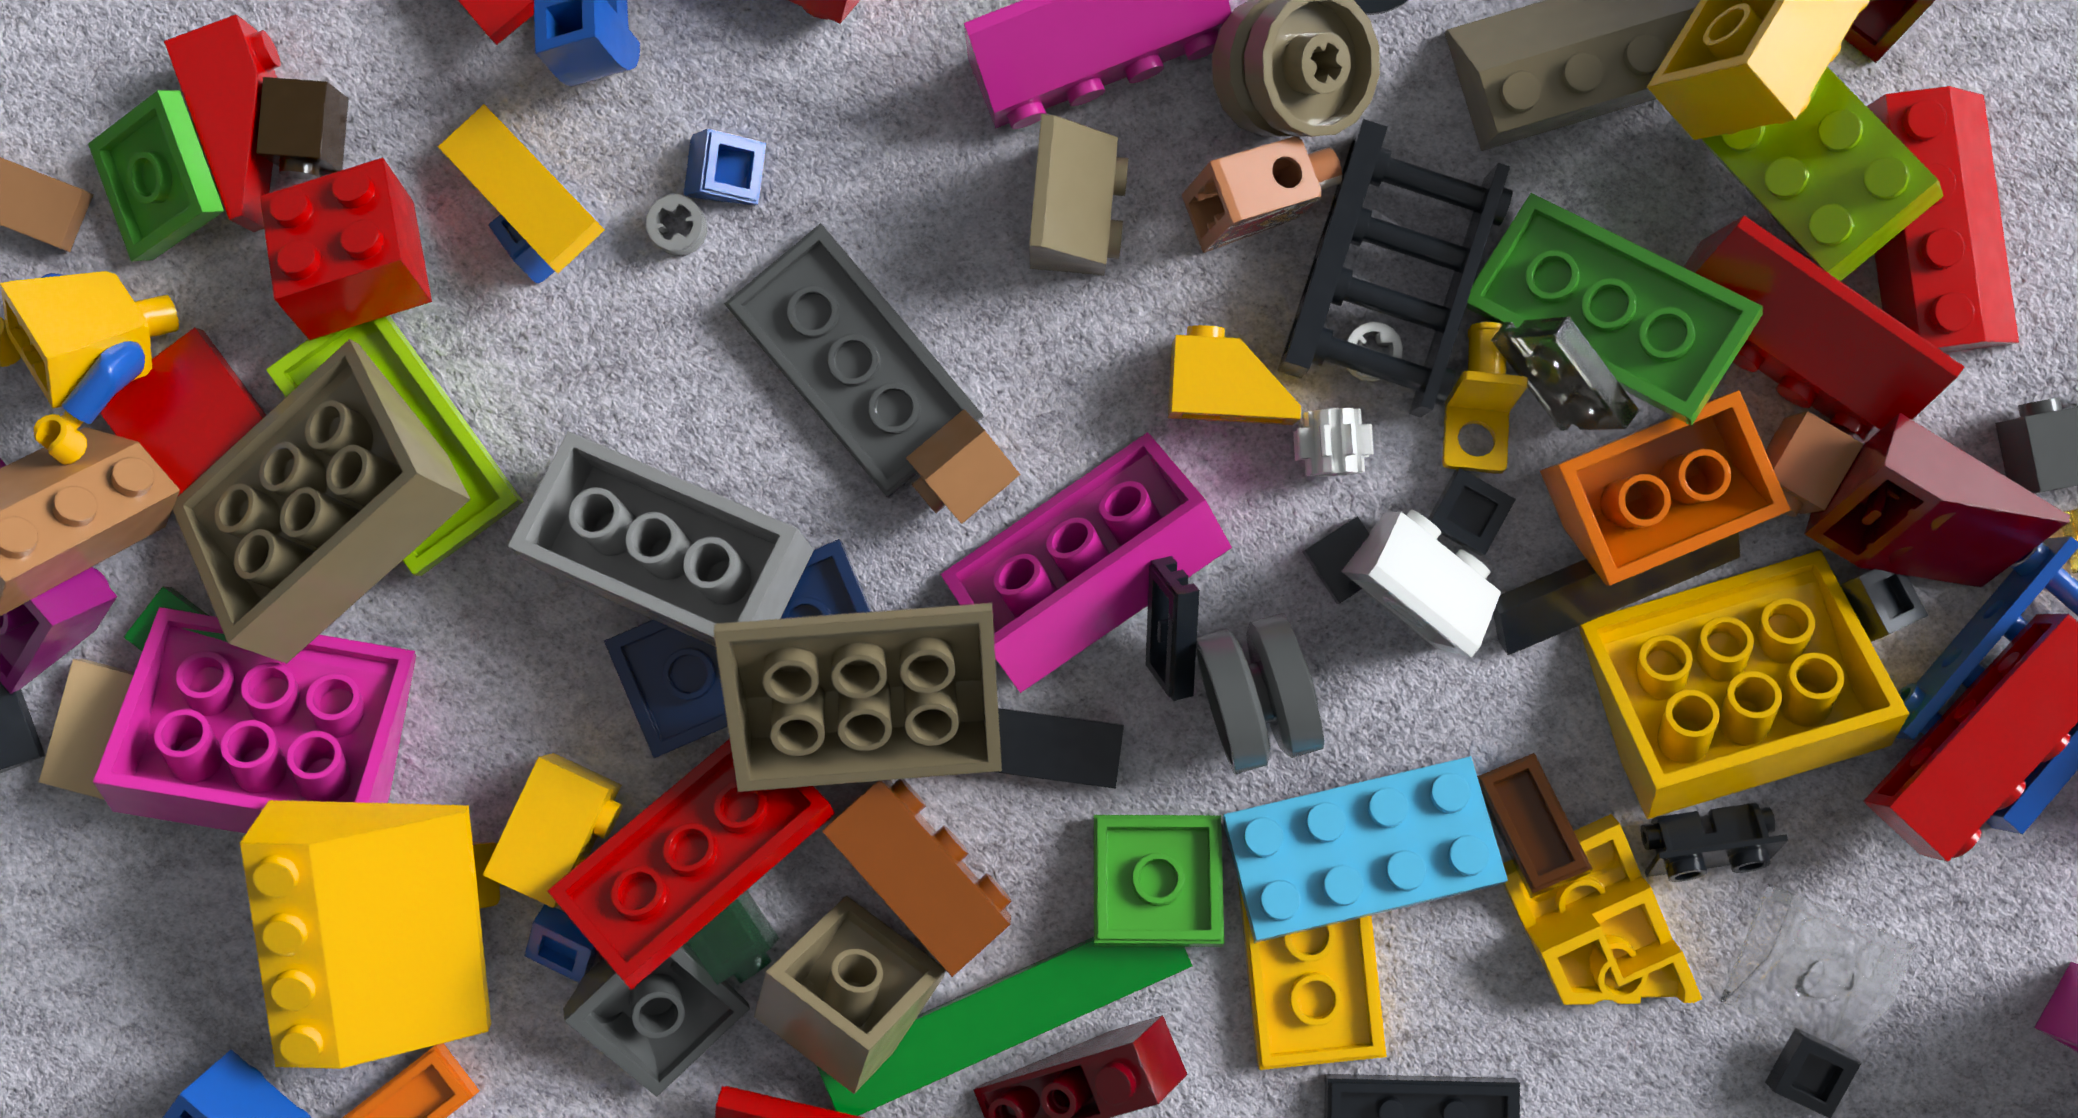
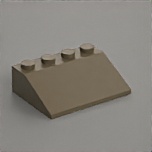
[173,339,471,664]
[714,603,1002,792]

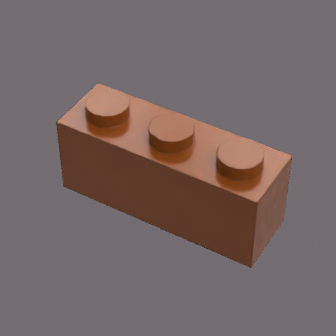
[822,779,1012,977]

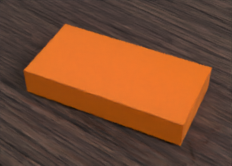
[343,1043,480,1118]

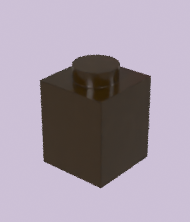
[256,77,349,180]

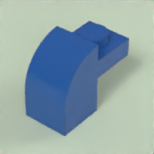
[534,0,640,87]

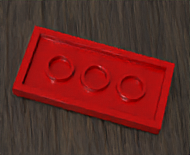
[547,738,835,990]

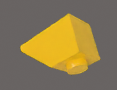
[1168,325,1301,425]

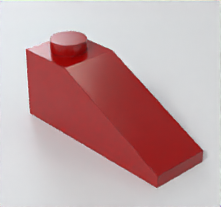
[164,14,281,232]

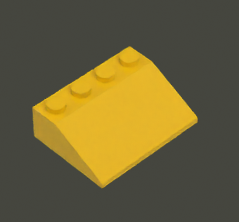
[1579,550,1909,819]
[240,800,491,1069]

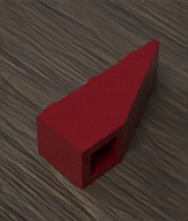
[973,1015,1188,1118]

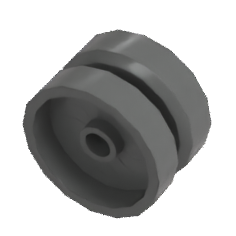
[1196,613,1324,774]

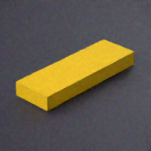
[438,104,605,274]

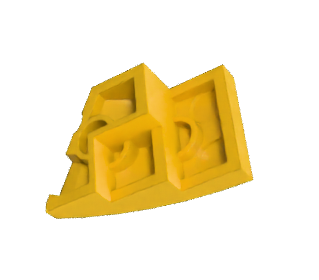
[1503,814,1702,1005]

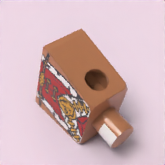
[1181,136,1342,253]

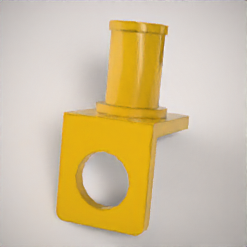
[1442,322,1527,474]

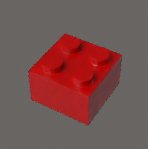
[260,157,432,340]

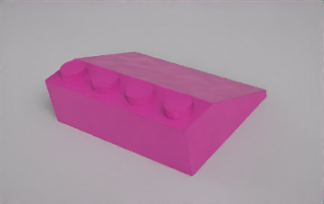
[93,607,416,833]

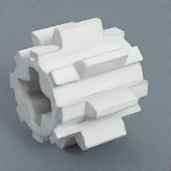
[1293,408,1374,477]

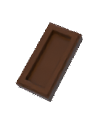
[1477,753,1593,898]

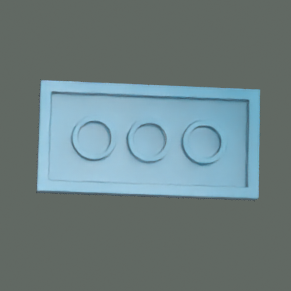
[1222,756,1508,943]

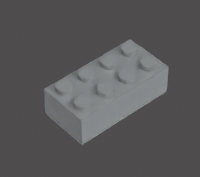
[507,431,814,647]

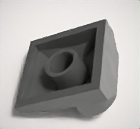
[563,943,750,1097]

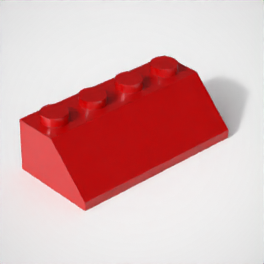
[1867,86,2019,353]
[1683,215,1965,443]

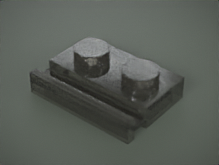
[1491,316,1640,431]

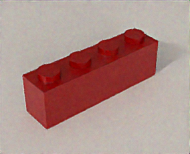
[1863,614,2078,862]

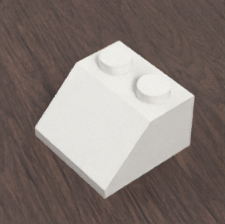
[1341,510,1501,658]

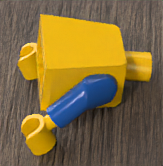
[0,271,179,465]

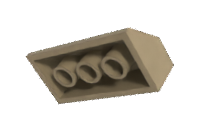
[1445,0,1700,151]

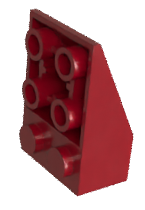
[1804,413,2070,588]

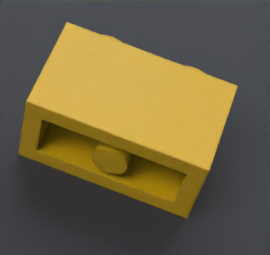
[483,753,622,908]

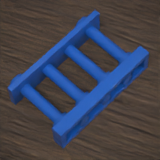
[1896,536,2078,835]

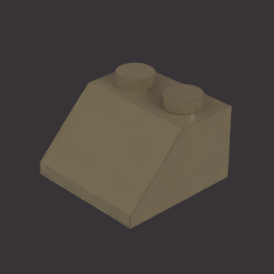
[1029,114,1129,276]
[754,895,946,1094]

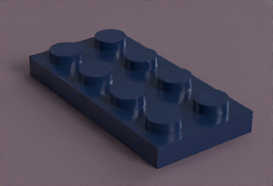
[604,539,872,758]

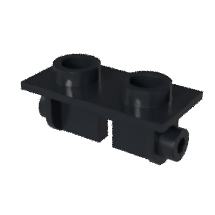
[1640,802,1788,882]

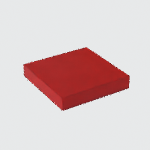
[100,327,266,496]

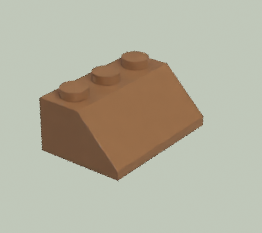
[0,427,180,616]

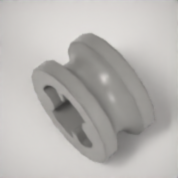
[646,194,707,256]

